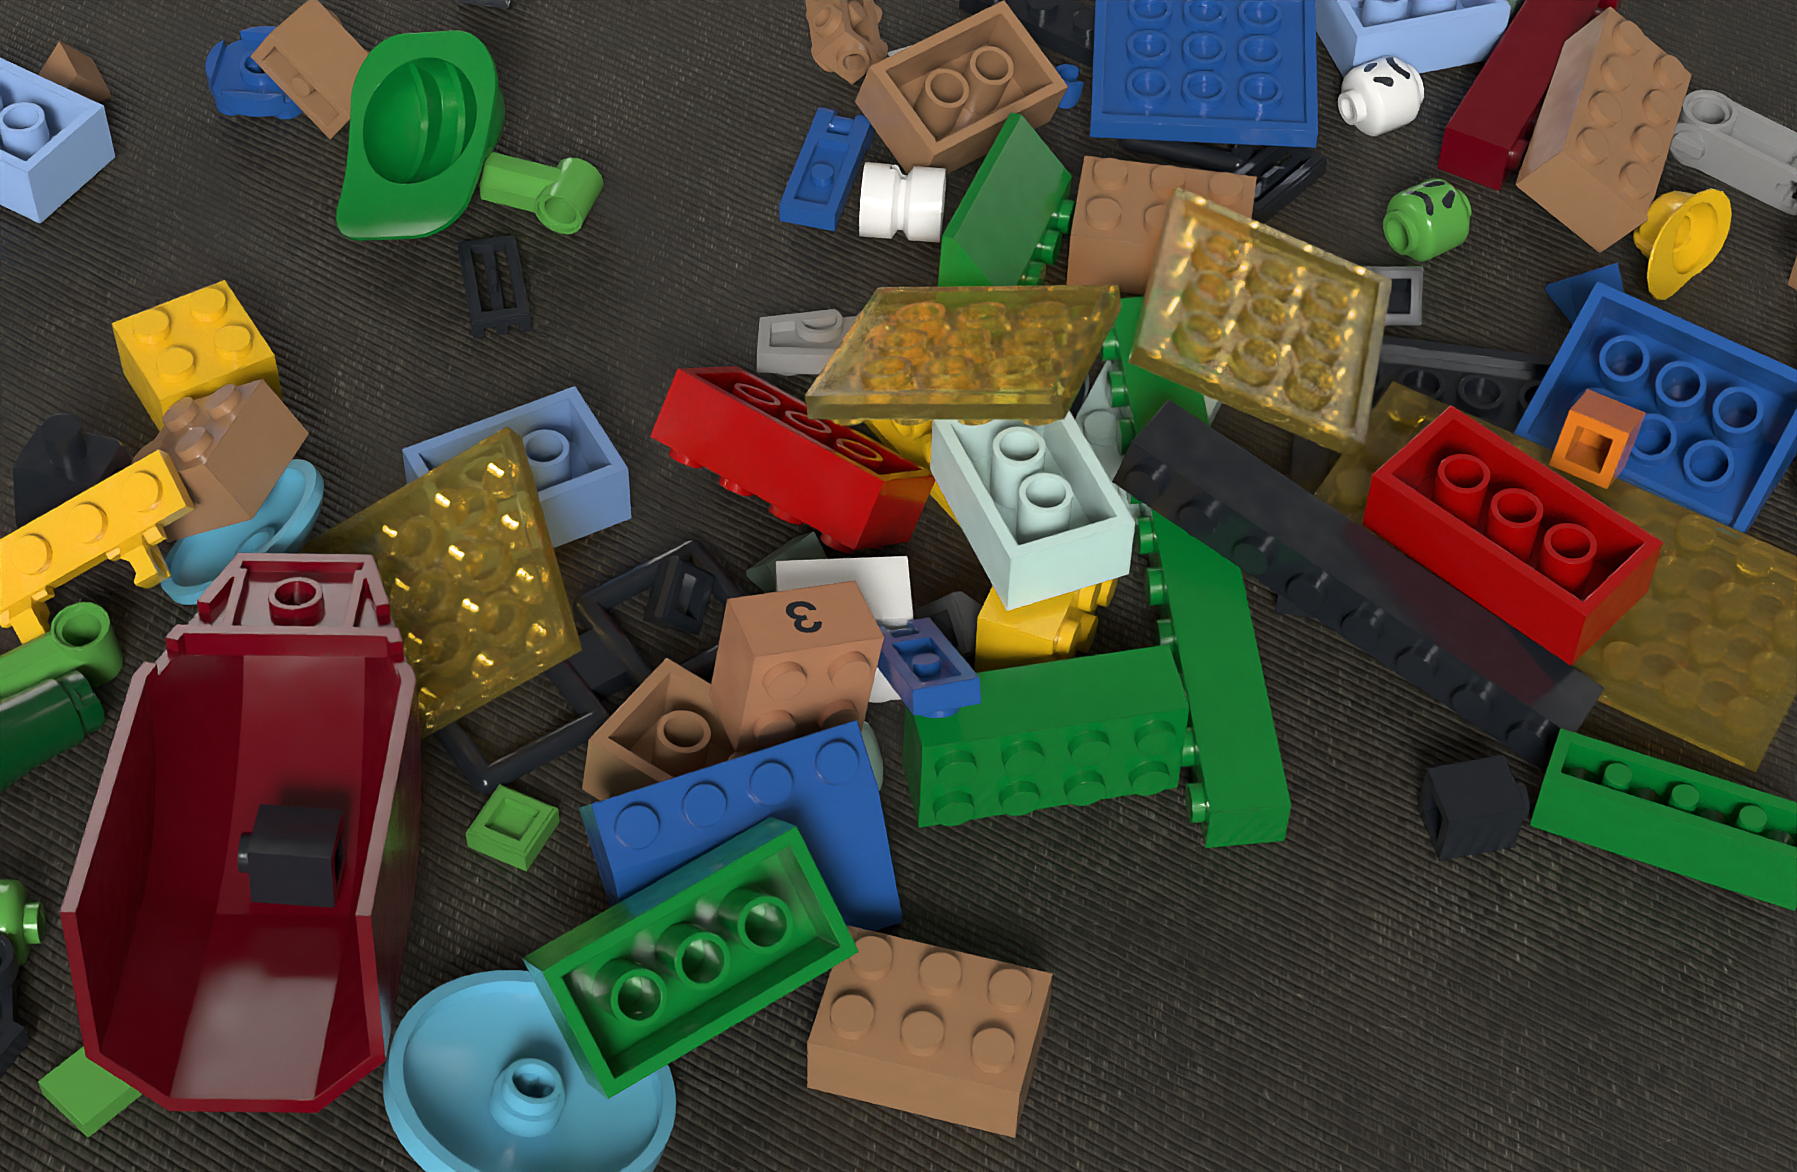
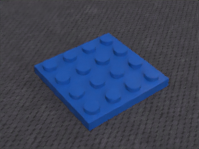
[1090,0,1318,148]

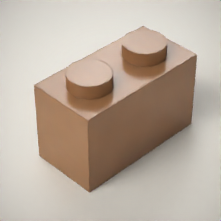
[250,0,370,139]

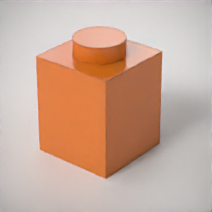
[1549,389,1646,490]

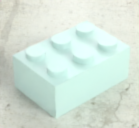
[930,384,1135,611]

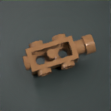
[805,0,888,84]

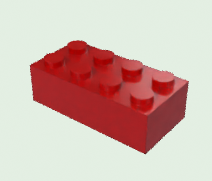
[650,366,935,554]
[1362,405,1663,666]

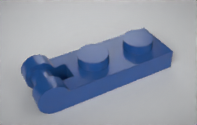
[779,107,875,231]
[877,617,981,718]

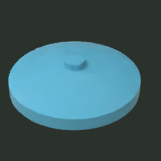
[383,970,676,1172]

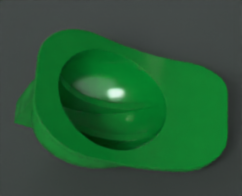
[336,30,506,241]

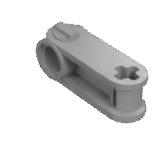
[1669,90,1797,216]

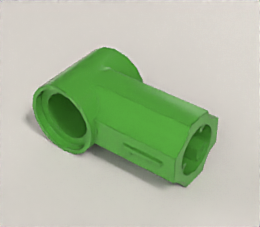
[479,152,604,234]
[0,602,124,699]

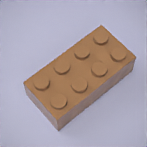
[1515,7,1692,253]

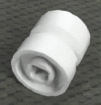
[859,162,946,243]

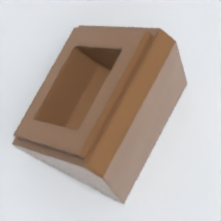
[39,41,111,102]

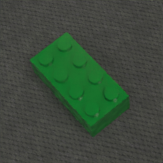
[902,644,1190,828]
[522,817,859,1099]

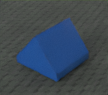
[1545,262,1624,325]

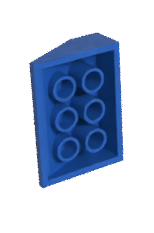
[1511,281,1797,548]
[579,720,903,931]

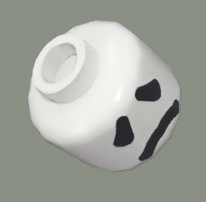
[1338,56,1424,136]

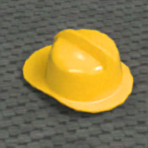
[1633,188,1732,300]

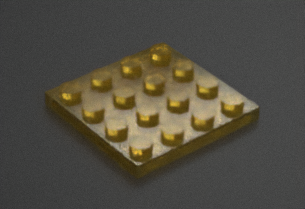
[1128,187,1392,459]
[805,285,1121,426]
[300,426,582,739]

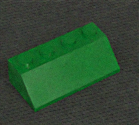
[935,112,1076,351]

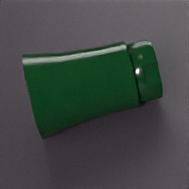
[0,670,105,794]

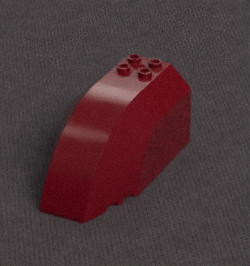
[60,553,421,1113]

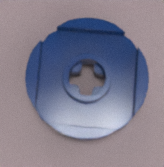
[205,26,303,119]

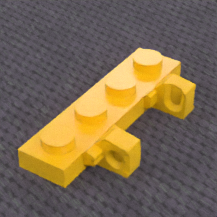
[0,450,196,645]

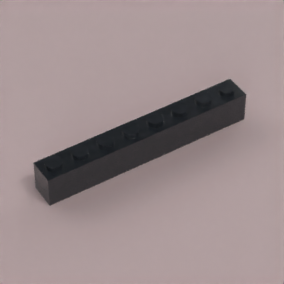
[1112,399,1604,772]

